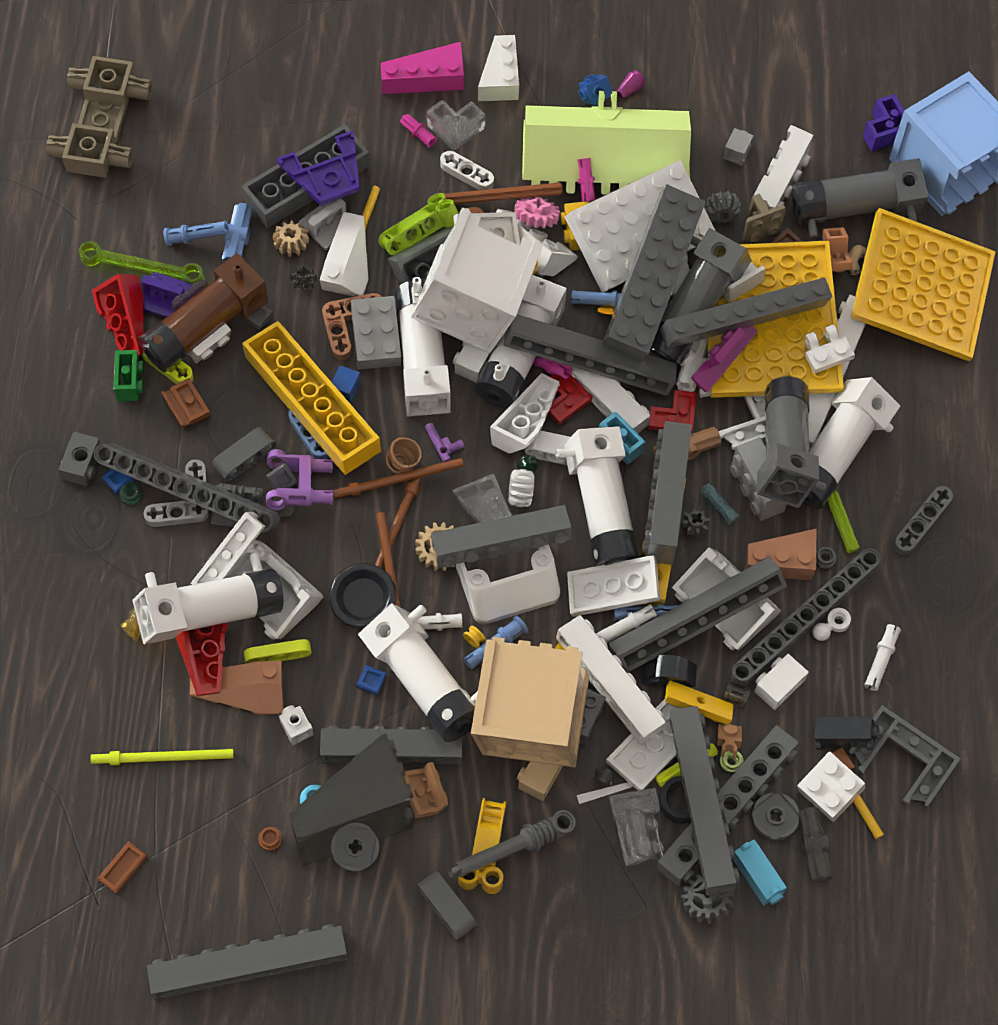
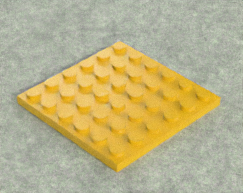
[850,208,996,361]

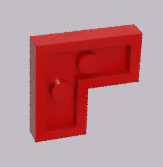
[548,373,593,426]
[648,390,697,432]

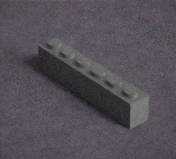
[431,505,572,568]
[320,726,462,765]

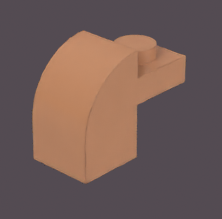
[822,227,853,272]

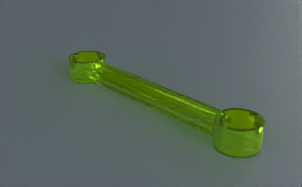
[79,241,204,288]

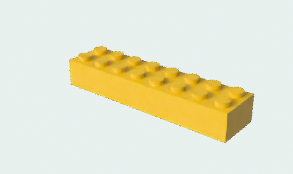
[242,321,381,475]

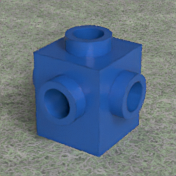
[578,74,612,106]

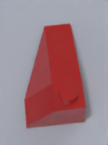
[91,274,143,357]

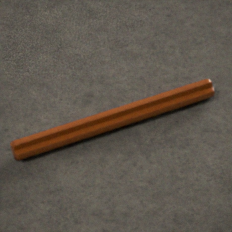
[444,183,562,205]

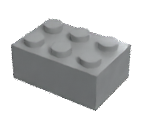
[351,296,401,370]
[730,437,787,521]

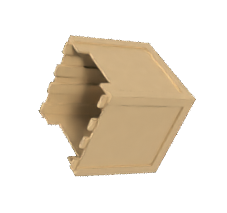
[471,637,589,767]

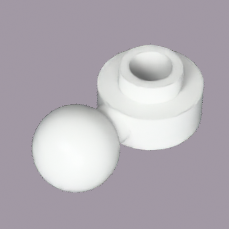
[812,608,851,641]

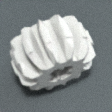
[508,469,534,508]

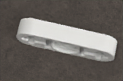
[440,151,494,190]

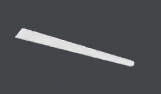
[577,782,633,804]

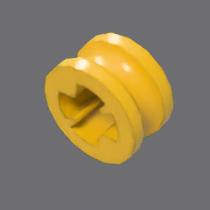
[463,626,486,648]

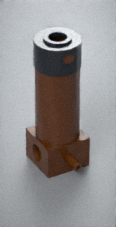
[138,253,268,372]

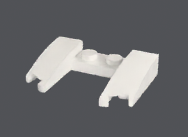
[699,389,766,450]

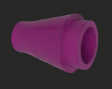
[615,70,646,100]

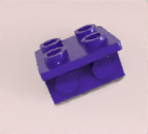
[141,272,193,318]

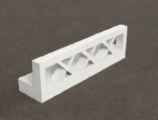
[191,512,265,585]

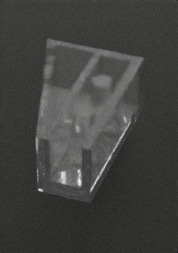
[452,473,512,523]

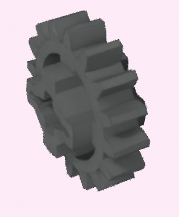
[682,874,735,924]

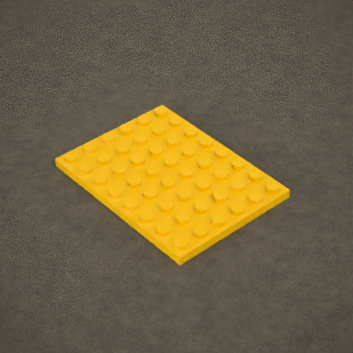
[707,241,844,398]

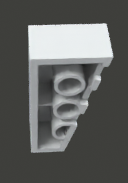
[754,125,813,209]

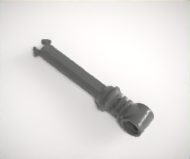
[448,810,576,878]

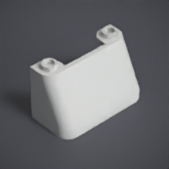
[225,540,323,640]
[672,547,781,650]

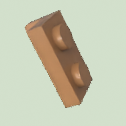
[399,762,448,819]

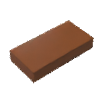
[97,841,148,895]

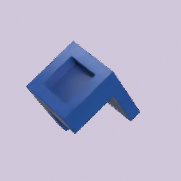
[332,366,360,404]

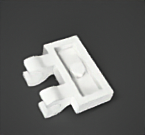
[804,324,855,374]

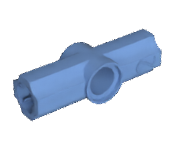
[222,203,253,263]

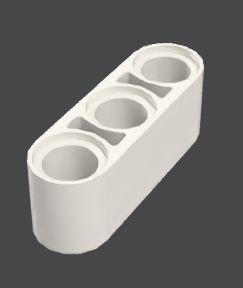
[525,431,571,465]

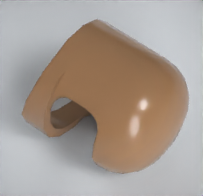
[385,438,421,474]

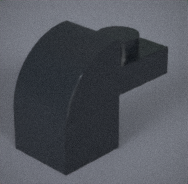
[642,655,697,688]

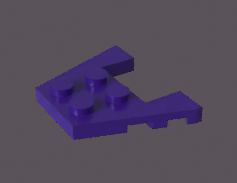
[277,130,359,206]

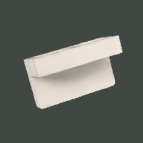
[723,262,765,303]

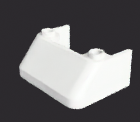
[456,544,560,624]

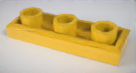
[665,680,733,725]

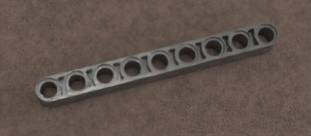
[94,443,280,532]
[730,548,881,689]

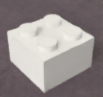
[797,751,865,822]

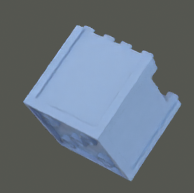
[889,72,998,216]

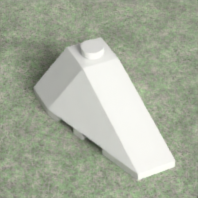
[320,212,369,297]

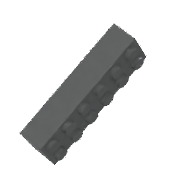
[241,124,370,228]
[643,421,692,565]

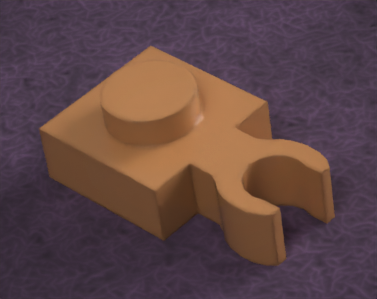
[717,723,742,758]

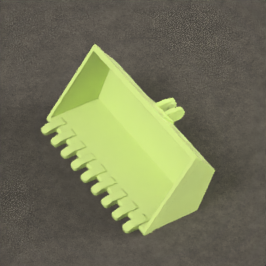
[522,91,691,195]

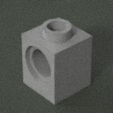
[723,128,754,166]

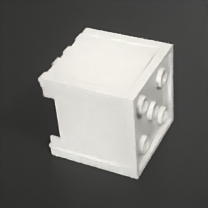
[411,208,543,353]

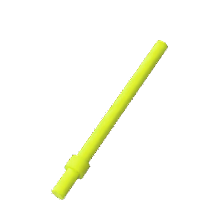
[91,749,234,766]

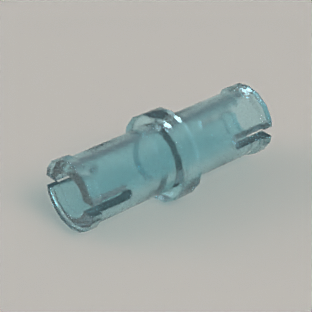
[700,482,740,524]

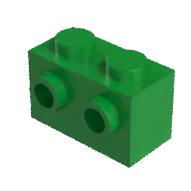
[113,350,144,402]

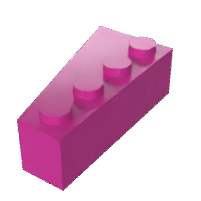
[381,42,464,94]

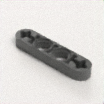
[894,486,953,555]

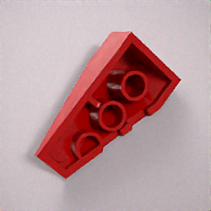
[176,622,227,696]

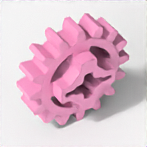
[514,197,560,229]

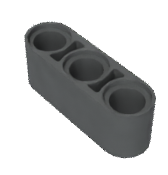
[212,426,277,481]
[416,871,477,940]

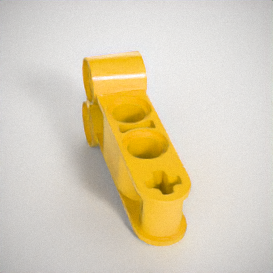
[458,798,506,894]

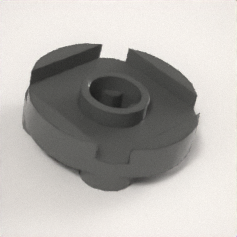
[751,793,799,842]
[331,823,379,871]

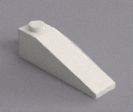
[496,209,578,277]
[490,373,560,454]

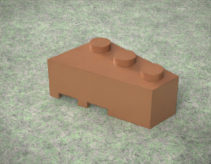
[745,529,816,580]

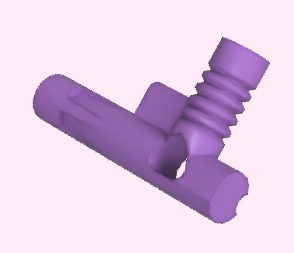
[425,423,464,462]

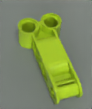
[378,193,459,255]

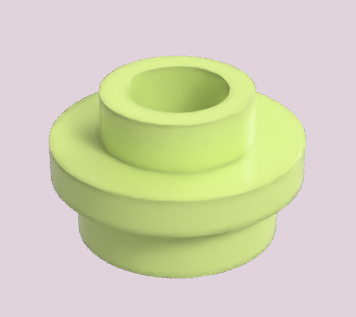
[720,751,744,773]

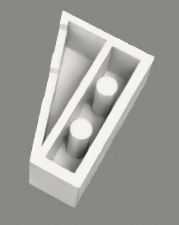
[478,35,519,101]

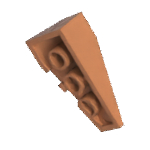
[190,661,284,715]

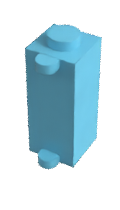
[733,839,787,906]

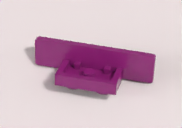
[691,326,757,392]

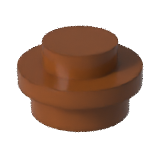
[258,827,282,851]

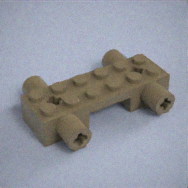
[46,56,153,178]

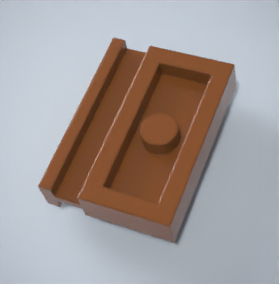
[161,378,210,430]

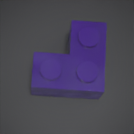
[863,94,904,152]

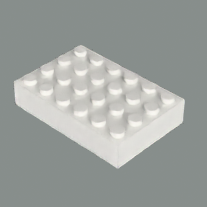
[565,160,715,292]

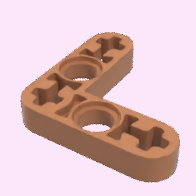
[322,293,382,360]

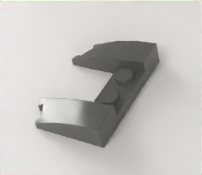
[849,705,961,807]

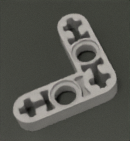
[143,459,210,527]

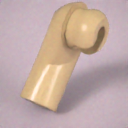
[849,245,866,275]

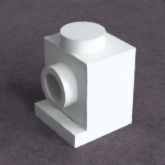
[279,705,313,745]

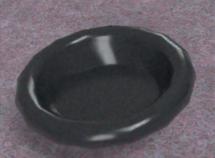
[329,563,396,629]

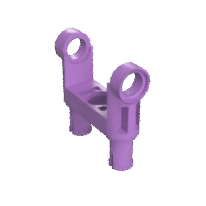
[266,449,333,510]

